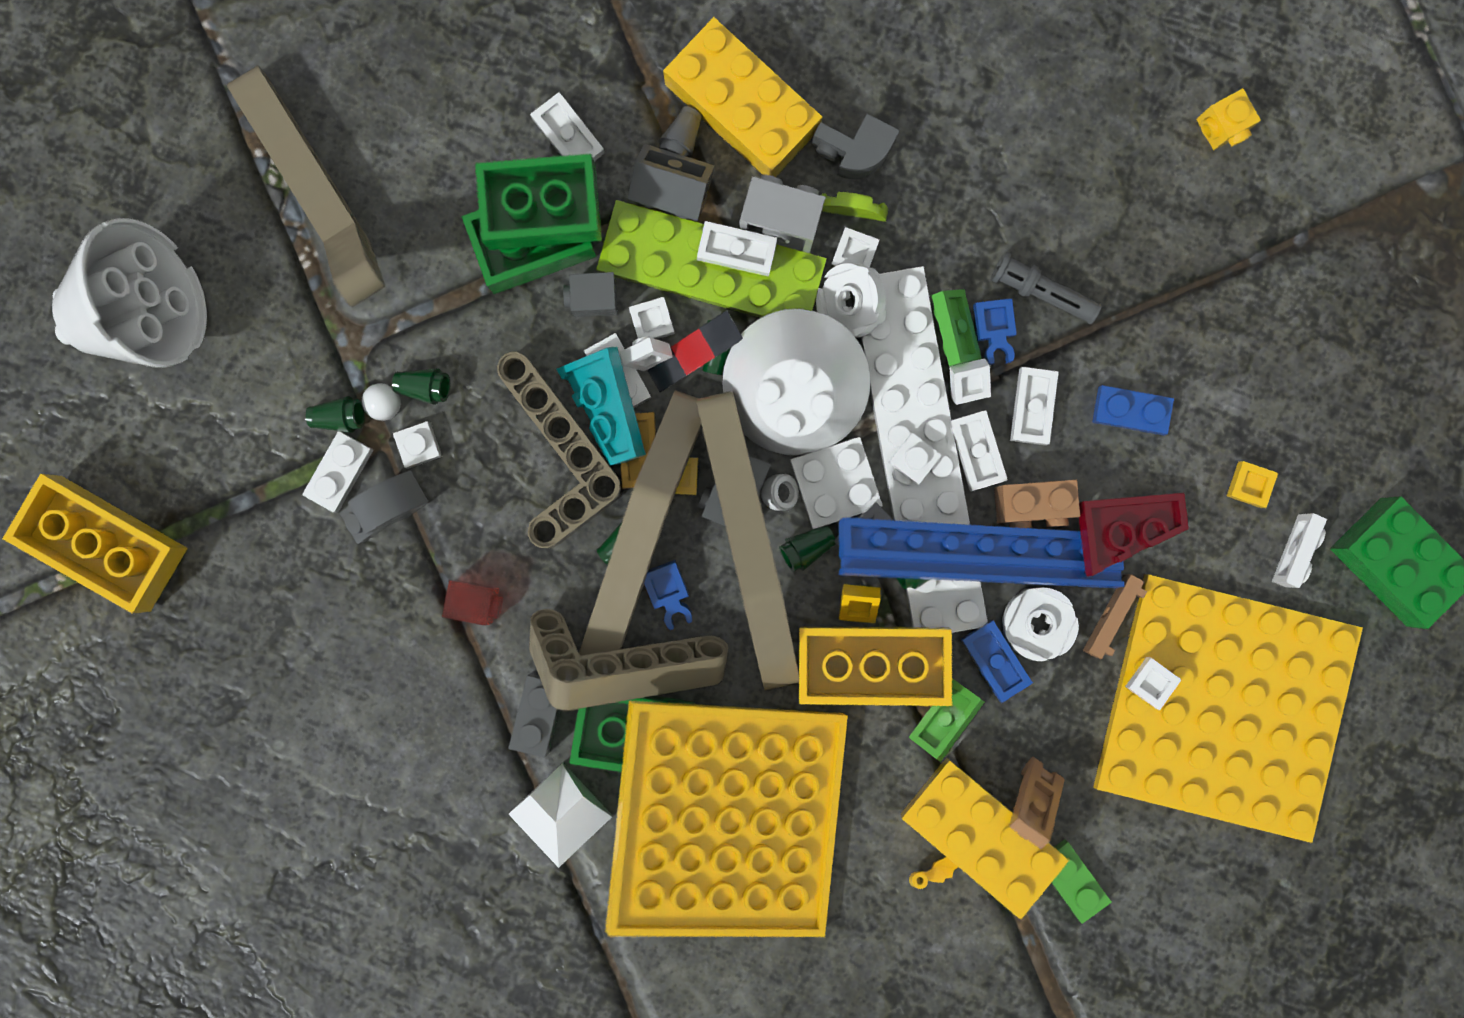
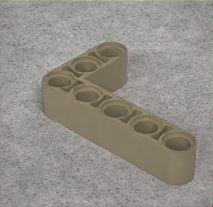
[497,352,623,548]
[529,609,729,710]

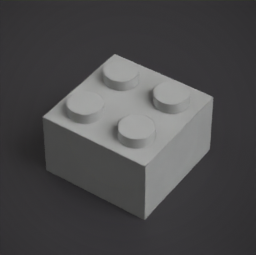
[740,175,825,253]

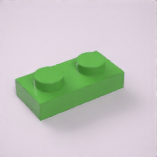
[932,289,982,366]
[909,678,985,762]
[1051,839,1112,924]

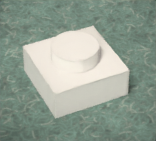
[832,227,879,267]
[629,297,675,339]
[620,336,673,371]
[949,358,991,405]
[393,421,442,469]
[888,432,942,485]
[1125,657,1181,710]

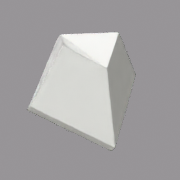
[509,763,613,868]

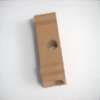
[1083,574,1147,659]

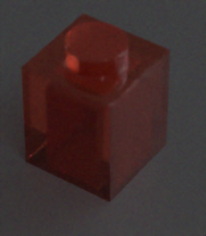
[442,580,503,626]

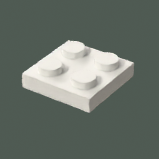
[790,437,883,529]

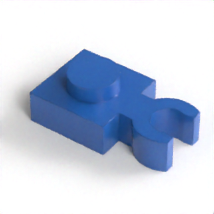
[973,298,1017,365]
[644,559,692,630]

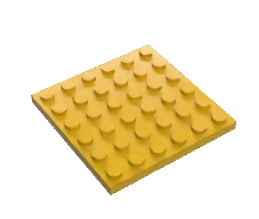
[1093,574,1363,843]
[605,701,848,937]

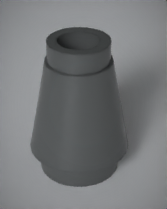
[659,106,702,158]

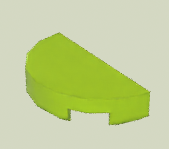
[821,192,888,222]

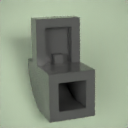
[812,114,900,179]
[340,470,428,545]

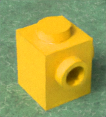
[1196,88,1261,150]

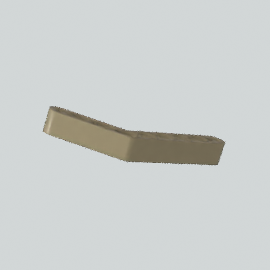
[227,65,386,307]
[579,390,702,656]
[696,391,799,691]

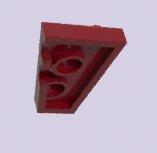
[1079,493,1189,576]

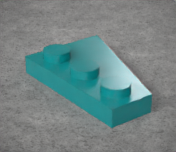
[557,347,646,466]

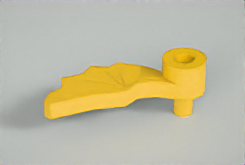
[909,856,958,889]

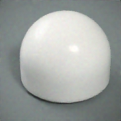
[362,383,401,421]
[761,474,799,511]

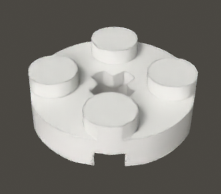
[816,263,886,338]
[1002,587,1079,661]

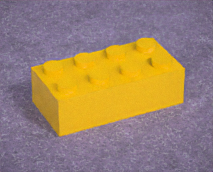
[663,17,822,177]
[2,473,187,614]
[799,626,952,706]
[901,758,1069,919]

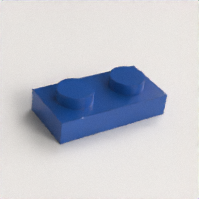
[1092,385,1174,435]
[960,620,1033,703]

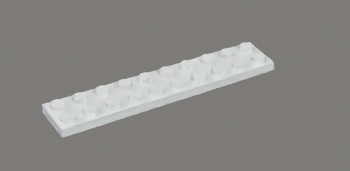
[853,266,988,633]

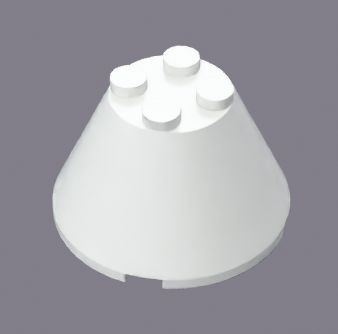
[52,218,207,367]
[722,308,870,455]

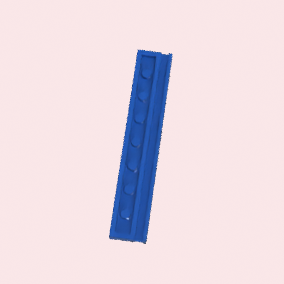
[839,517,1125,588]

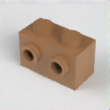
[994,480,1080,528]

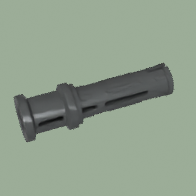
[990,251,1102,325]

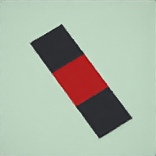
[647,310,743,392]

